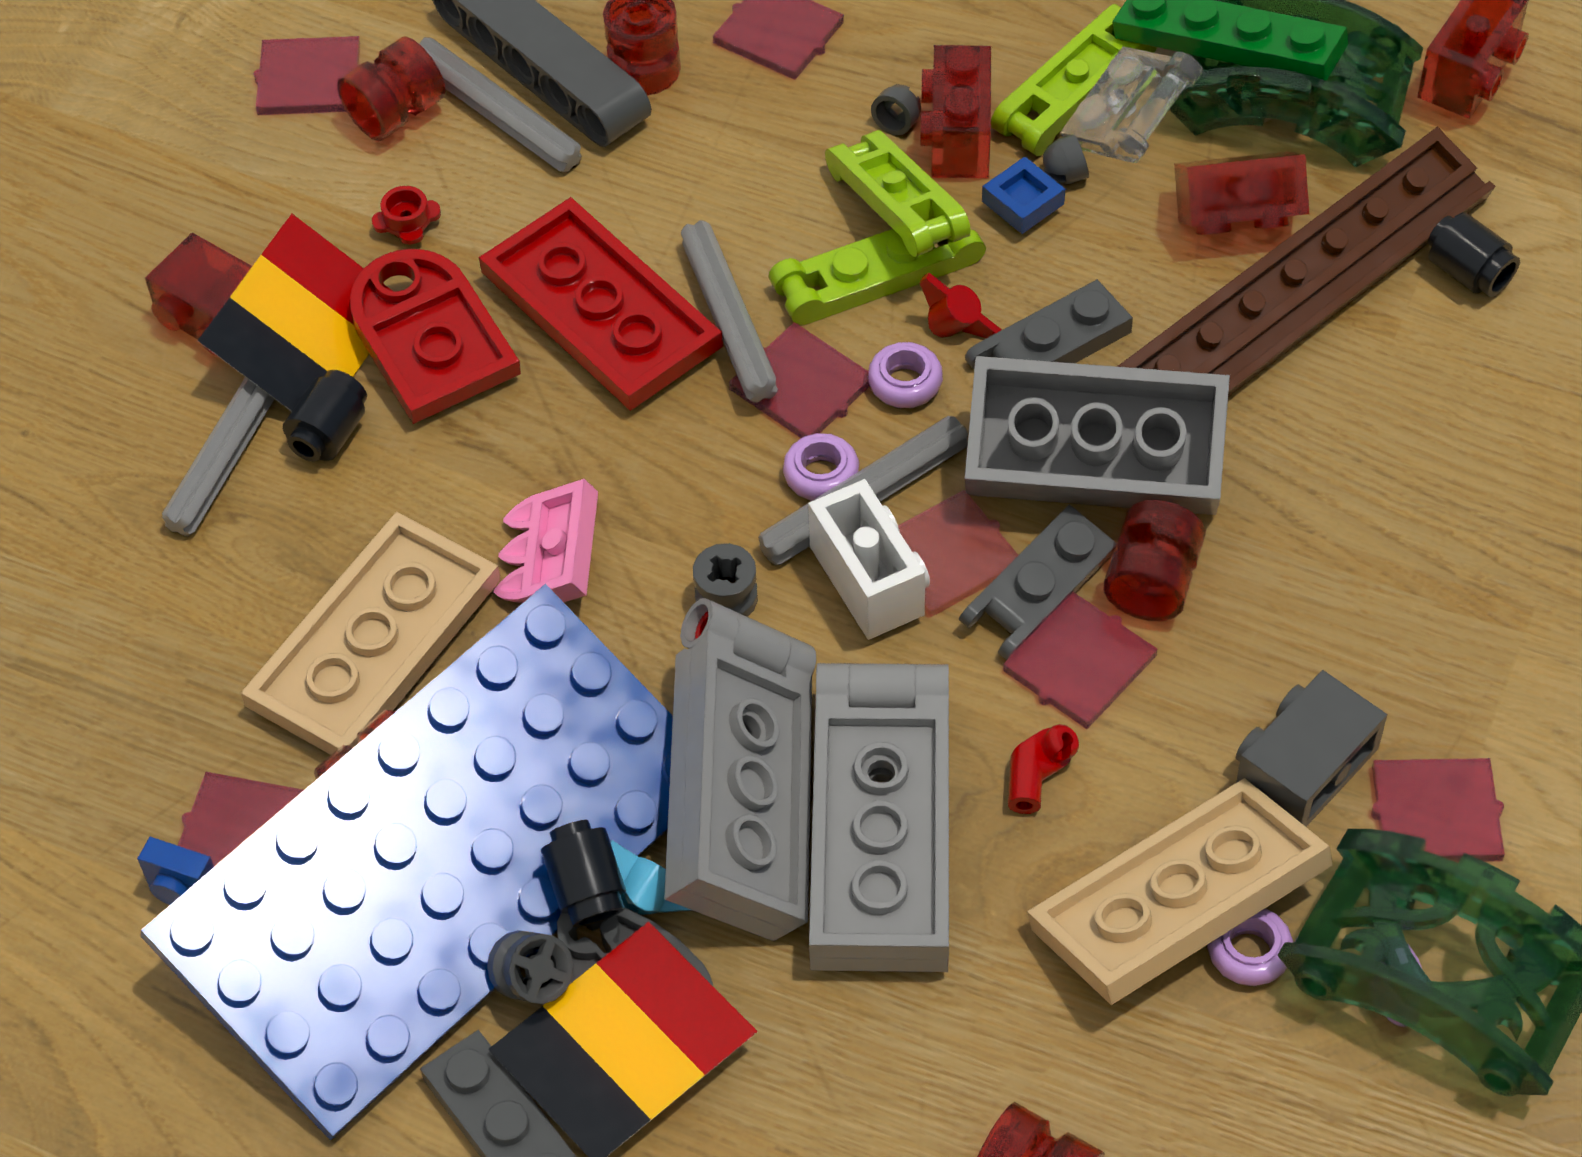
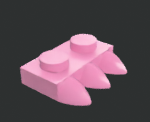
[493,479,598,603]

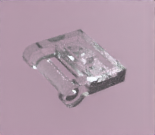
[1060,46,1203,163]

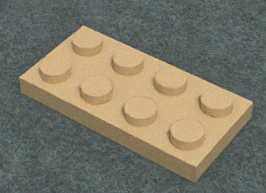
[241,511,501,760]
[1027,778,1333,1005]

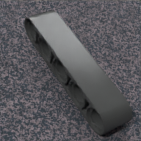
[432,0,652,147]

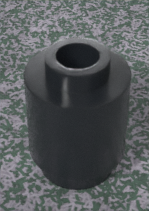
[1428,212,1520,297]
[283,370,367,462]
[541,819,626,927]

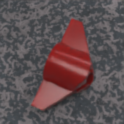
[919,273,1002,339]

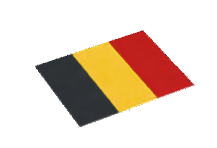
[198,213,393,411]
[488,921,758,1157]

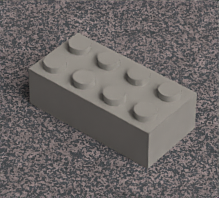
[965,356,1230,515]

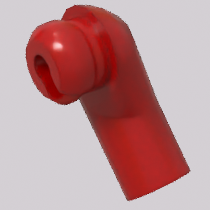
[1008,724,1079,814]

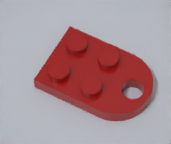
[350,249,521,424]

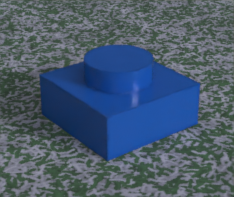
[982,157,1065,234]
[137,837,214,905]

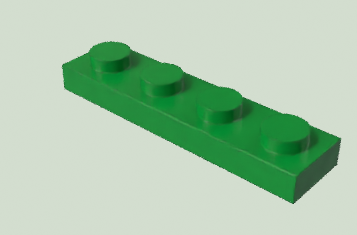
[1112,0,1349,83]

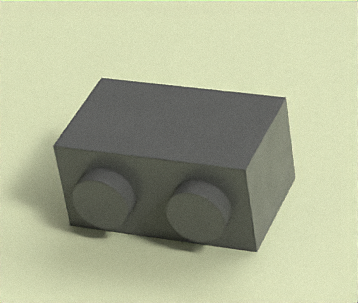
[1235,670,1388,827]

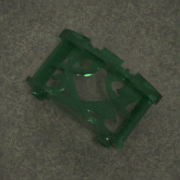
[1159,0,1423,167]
[1278,829,1582,1097]

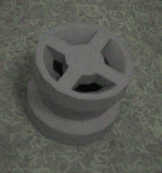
[693,543,758,617]
[487,930,574,1004]

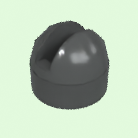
[871,84,922,135]
[1043,134,1089,184]

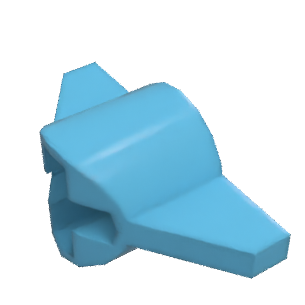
[610,840,693,915]

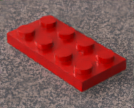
[479,197,723,411]

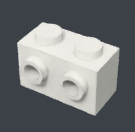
[808,479,930,640]

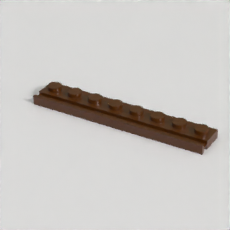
[1117,126,1496,397]

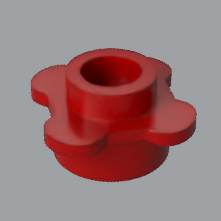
[372,186,441,245]

